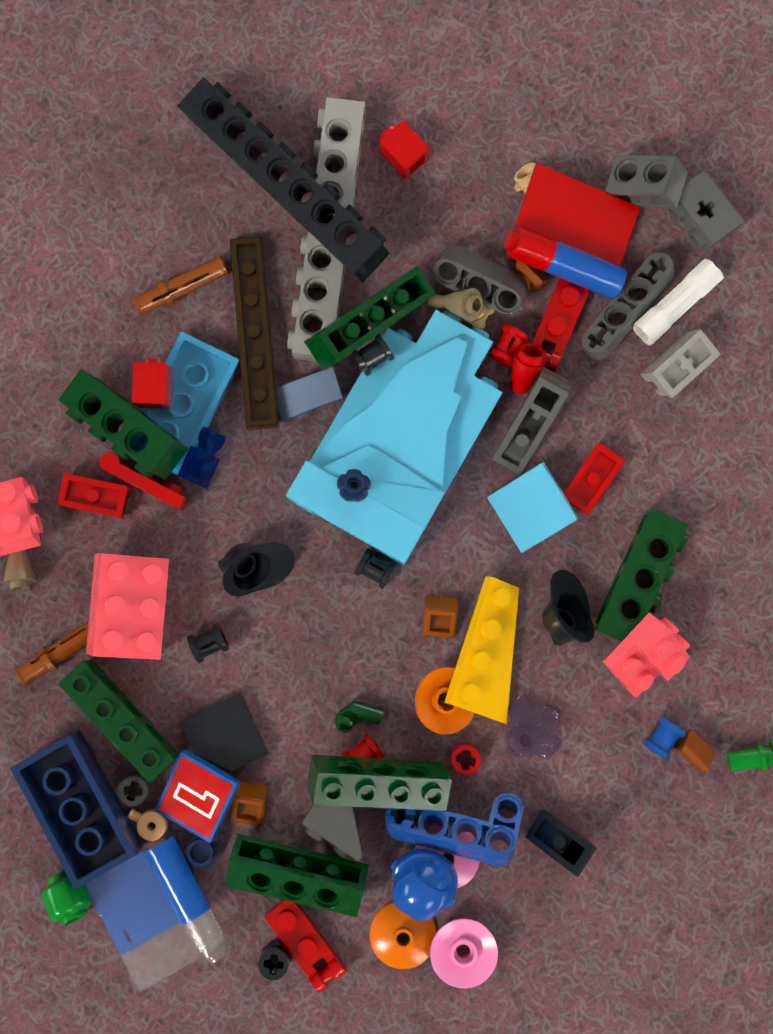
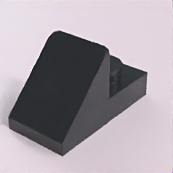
[525,809,597,877]

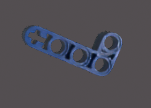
[385,793,523,866]

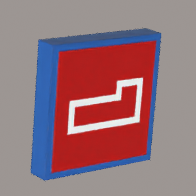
[155,750,242,843]

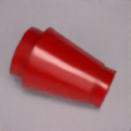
[510,343,546,394]

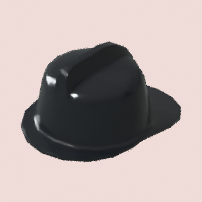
[218,542,295,597]
[542,570,595,646]

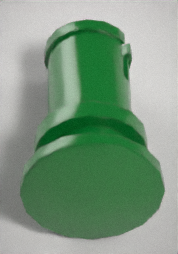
[727,739,773,772]

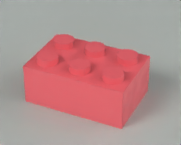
[86,553,169,660]

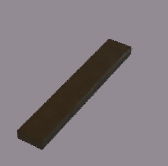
[229,236,280,431]

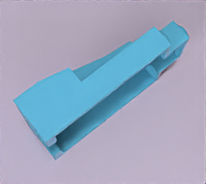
[286,310,503,566]

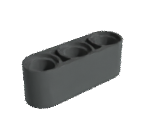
[433,246,528,314]

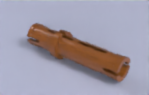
[131,256,228,317]
[14,621,89,687]

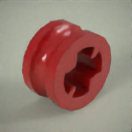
[450,743,481,775]

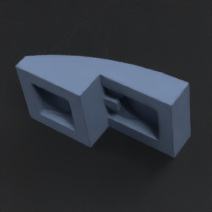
[276,367,343,422]

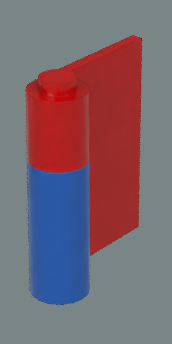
[503,163,640,299]

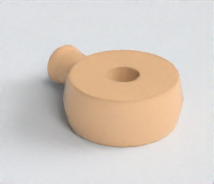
[127,808,168,841]

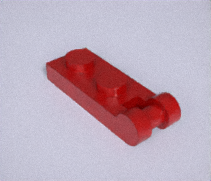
[532,278,590,372]
[100,452,190,511]
[264,900,347,993]

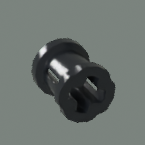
[352,334,395,377]
[354,548,397,589]
[187,623,230,664]
[258,940,291,980]

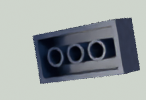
[10,730,143,889]

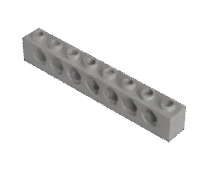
[287,97,366,362]

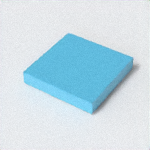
[487,462,579,553]

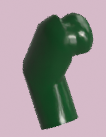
[335,701,384,733]

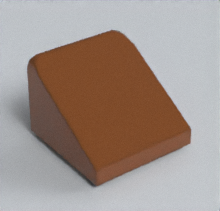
[513,261,551,293]
[422,596,458,638]
[674,729,714,773]
[230,781,268,826]

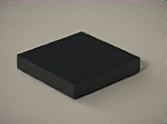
[180,693,269,773]

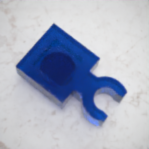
[177,426,226,489]

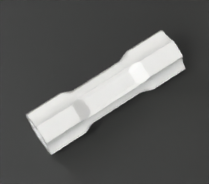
[633,259,724,346]

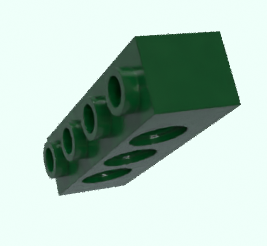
[304,266,436,370]
[58,368,189,480]
[593,508,689,643]
[58,659,180,783]
[307,755,452,811]
[225,833,369,917]

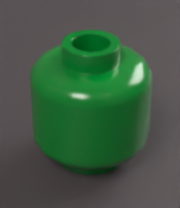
[41,871,92,926]

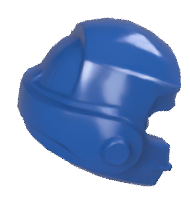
[390,848,458,921]

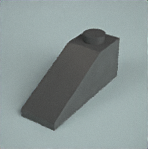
[492,367,571,475]

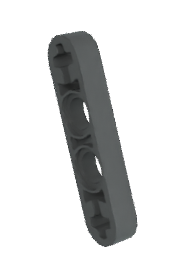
[582,253,675,360]

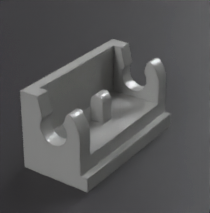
[640,329,721,398]

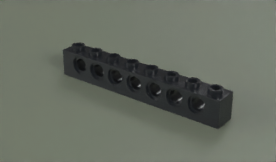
[177,77,390,283]

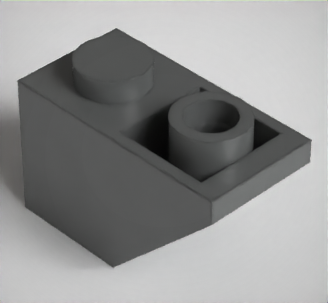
[302,805,363,861]

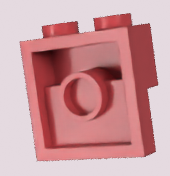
[0,477,43,556]
[603,613,690,698]

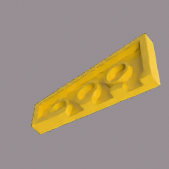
[444,576,519,724]

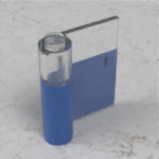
[85,835,230,993]

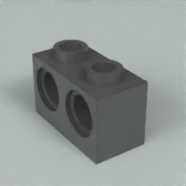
[605,152,688,209]

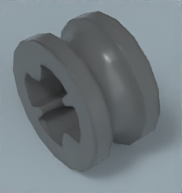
[118,774,151,806]

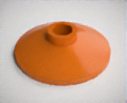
[415,667,475,735]
[370,902,436,969]

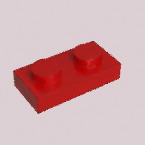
[563,442,625,516]
[57,473,131,519]

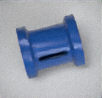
[642,716,686,761]

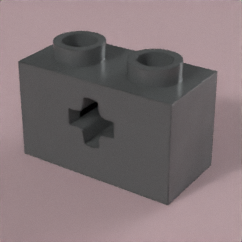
[668,170,744,253]

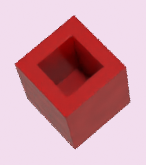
[379,120,430,180]
[132,358,173,409]

